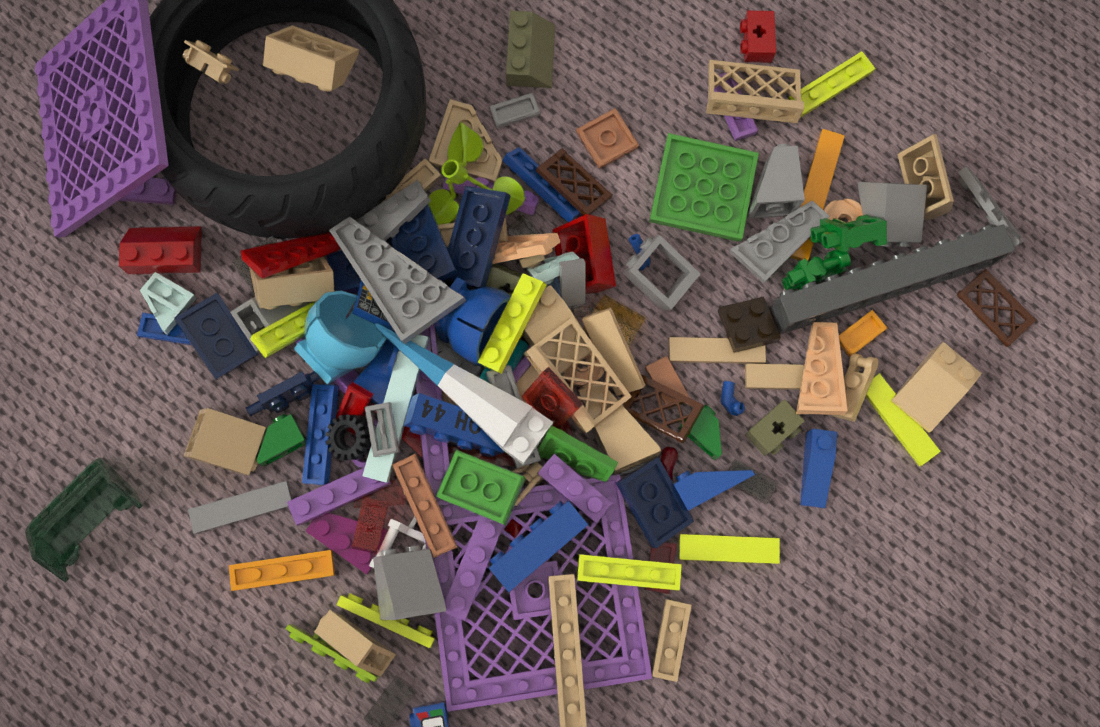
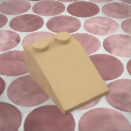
[522,285,591,375]
[891,342,982,433]

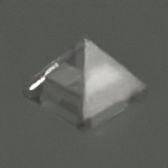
[568,297,594,318]

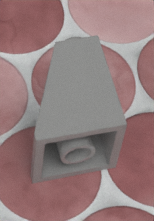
[747,144,805,219]
[858,182,927,247]
[373,545,446,620]

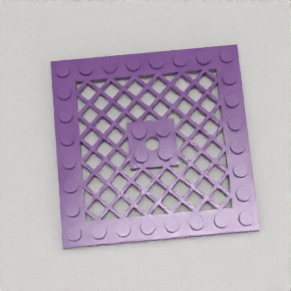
[35,0,169,238]
[425,474,652,712]

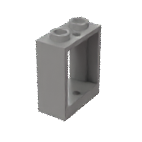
[622,235,700,311]

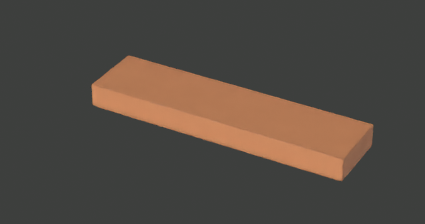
[392,454,458,558]

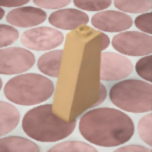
[578,381,661,475]

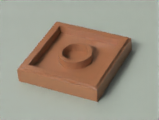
[576,108,639,169]

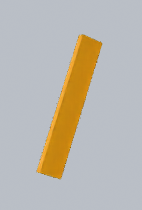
[790,129,845,262]

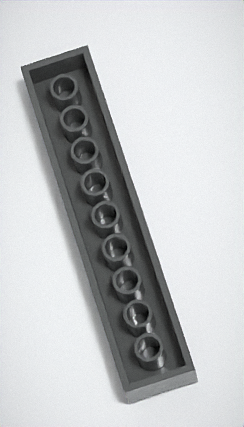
[769,224,1015,335]

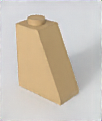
[314,610,396,676]

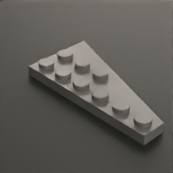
[329,217,467,344]

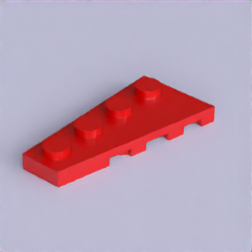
[241,232,341,279]

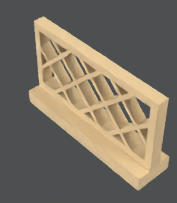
[706,60,804,123]
[523,317,632,433]

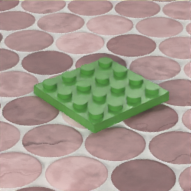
[649,133,759,242]

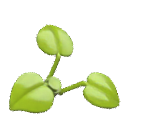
[429,122,525,225]

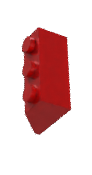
[552,214,616,294]
[119,226,202,274]

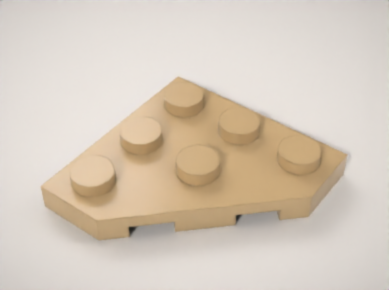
[428,99,503,183]

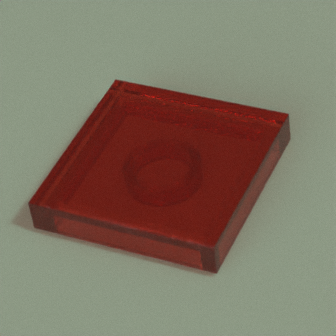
[522,367,583,429]

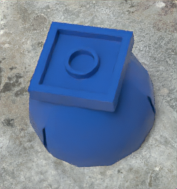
[434,277,511,368]

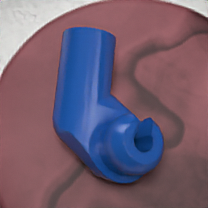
[629,234,651,271]
[720,381,745,416]

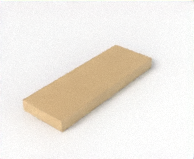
[582,308,645,396]

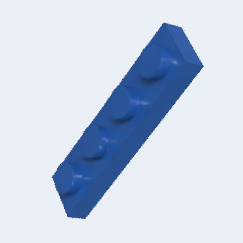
[502,147,582,222]
[302,384,339,485]

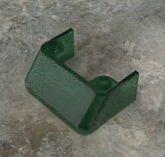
[25,458,143,583]

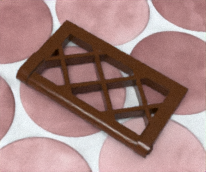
[536,148,613,215]
[956,269,1036,347]
[623,374,704,443]

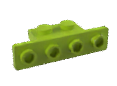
[285,624,380,683]

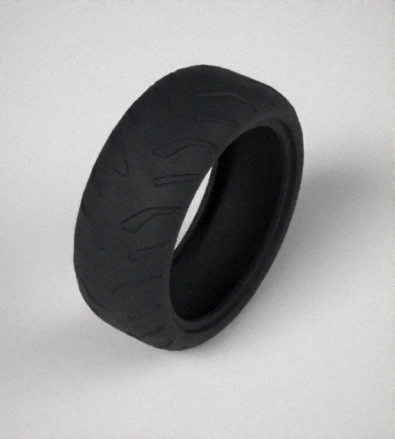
[150,0,427,239]

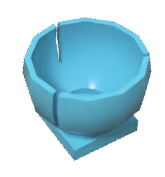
[294,291,387,384]

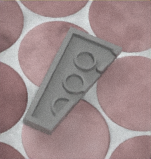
[958,166,1025,248]
[355,180,431,241]
[729,201,830,284]

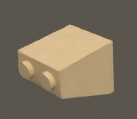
[183,408,266,475]

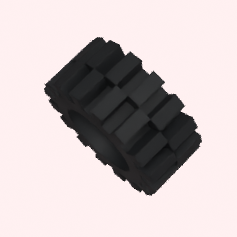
[325,415,371,460]

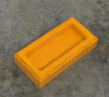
[839,310,887,357]

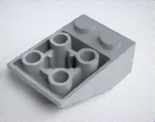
[230,297,313,358]

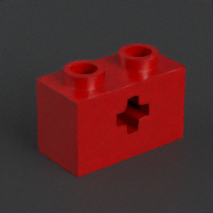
[740,10,776,63]

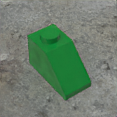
[677,405,722,460]
[257,414,307,467]

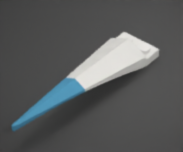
[375,323,553,465]

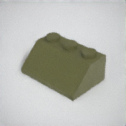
[506,10,555,88]

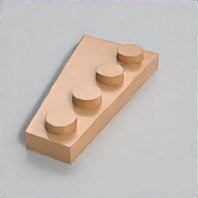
[796,322,848,415]

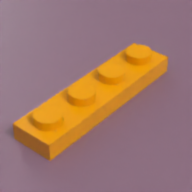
[229,550,335,591]

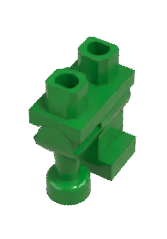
[810,214,887,252]
[782,249,851,291]

